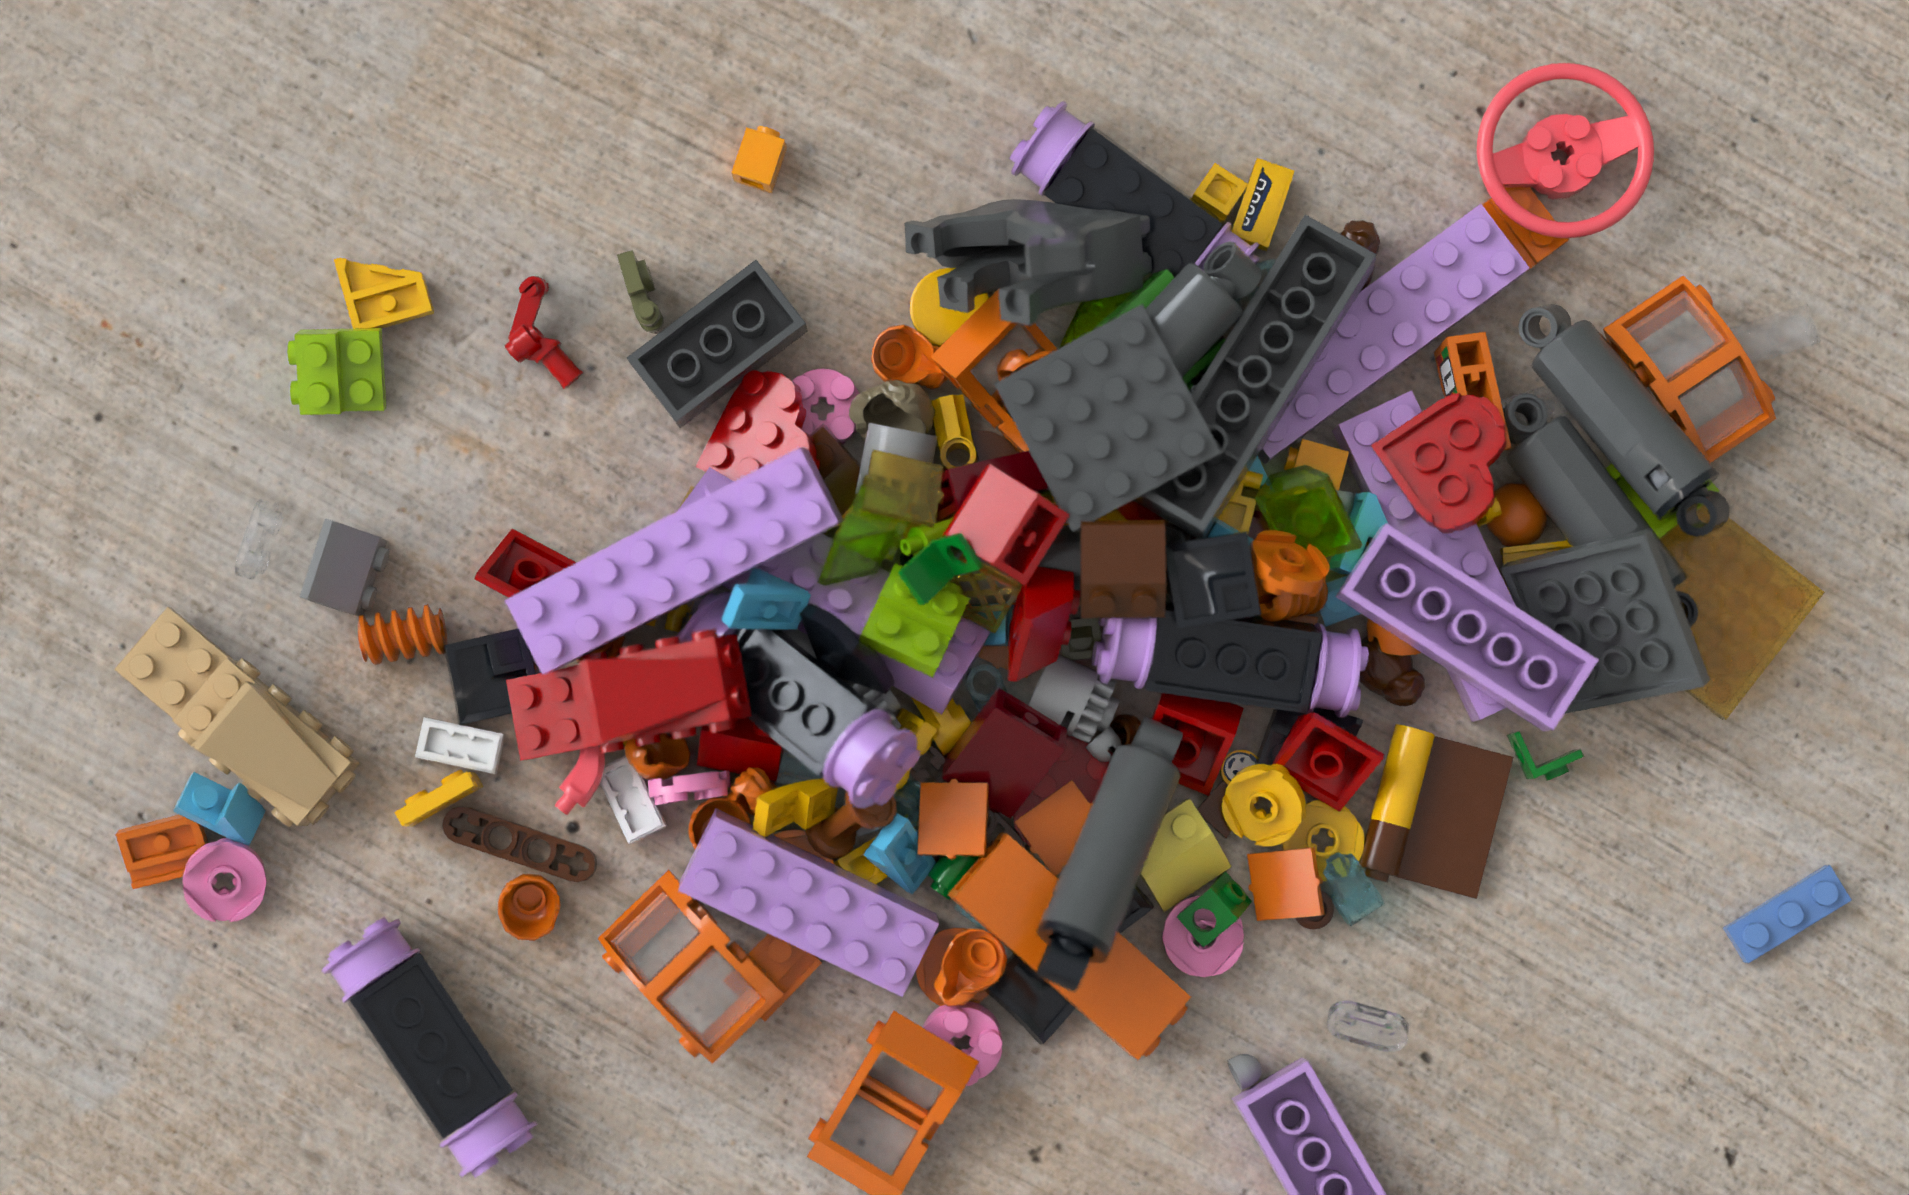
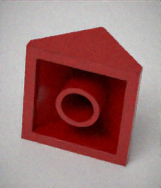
[474,528,577,598]
[1273,712,1384,812]

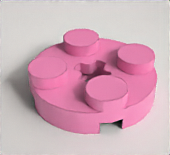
[793,369,860,444]
[648,771,731,805]
[182,838,267,922]
[1161,895,1244,977]
[923,1001,1002,1086]

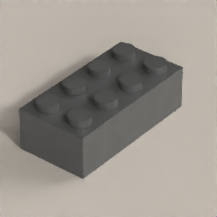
[627,260,808,428]

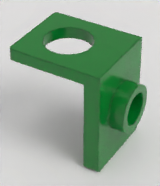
[898,533,983,605]
[1507,731,1584,781]
[1177,871,1252,947]

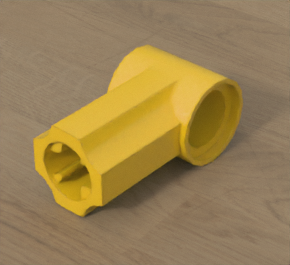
[932,394,977,471]
[910,696,971,756]

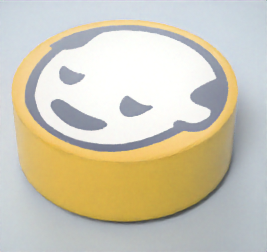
[1220,750,1257,786]

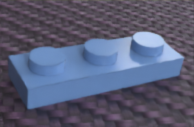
[1723,865,1852,963]

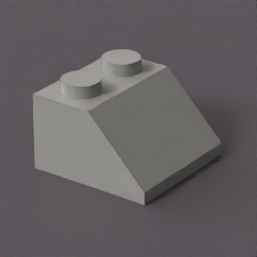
[300,518,390,617]

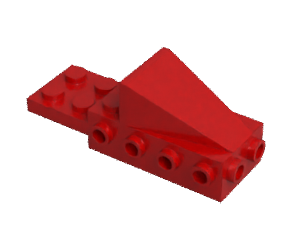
[506,629,752,761]

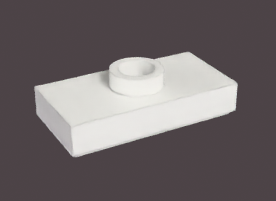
[415,717,505,774]
[600,755,667,844]

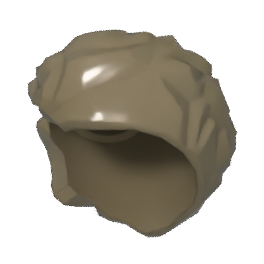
[849,380,935,442]

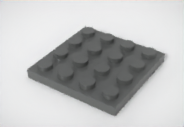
[994,304,1221,532]
[1500,528,1710,714]

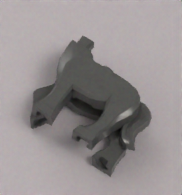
[904,199,1152,326]

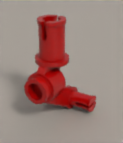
[505,276,583,389]

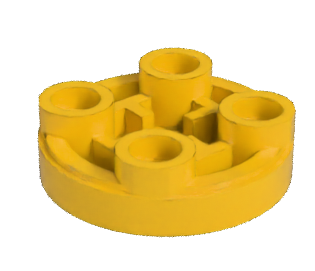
[910,268,989,347]

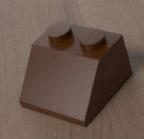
[1080,520,1166,618]

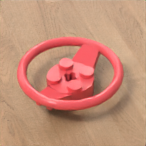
[1477,63,1654,238]

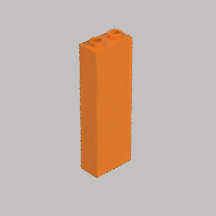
[947,832,1191,1060]

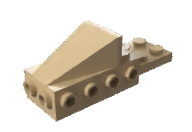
[114,607,360,827]

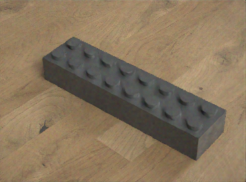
[1133,214,1376,539]

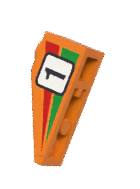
[1434,332,1511,451]

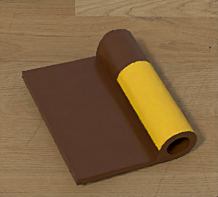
[1358,724,1514,899]

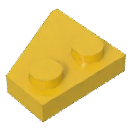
[334,258,434,329]

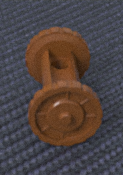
[805,791,897,859]

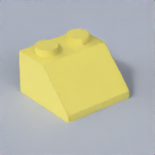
[1140,798,1232,912]

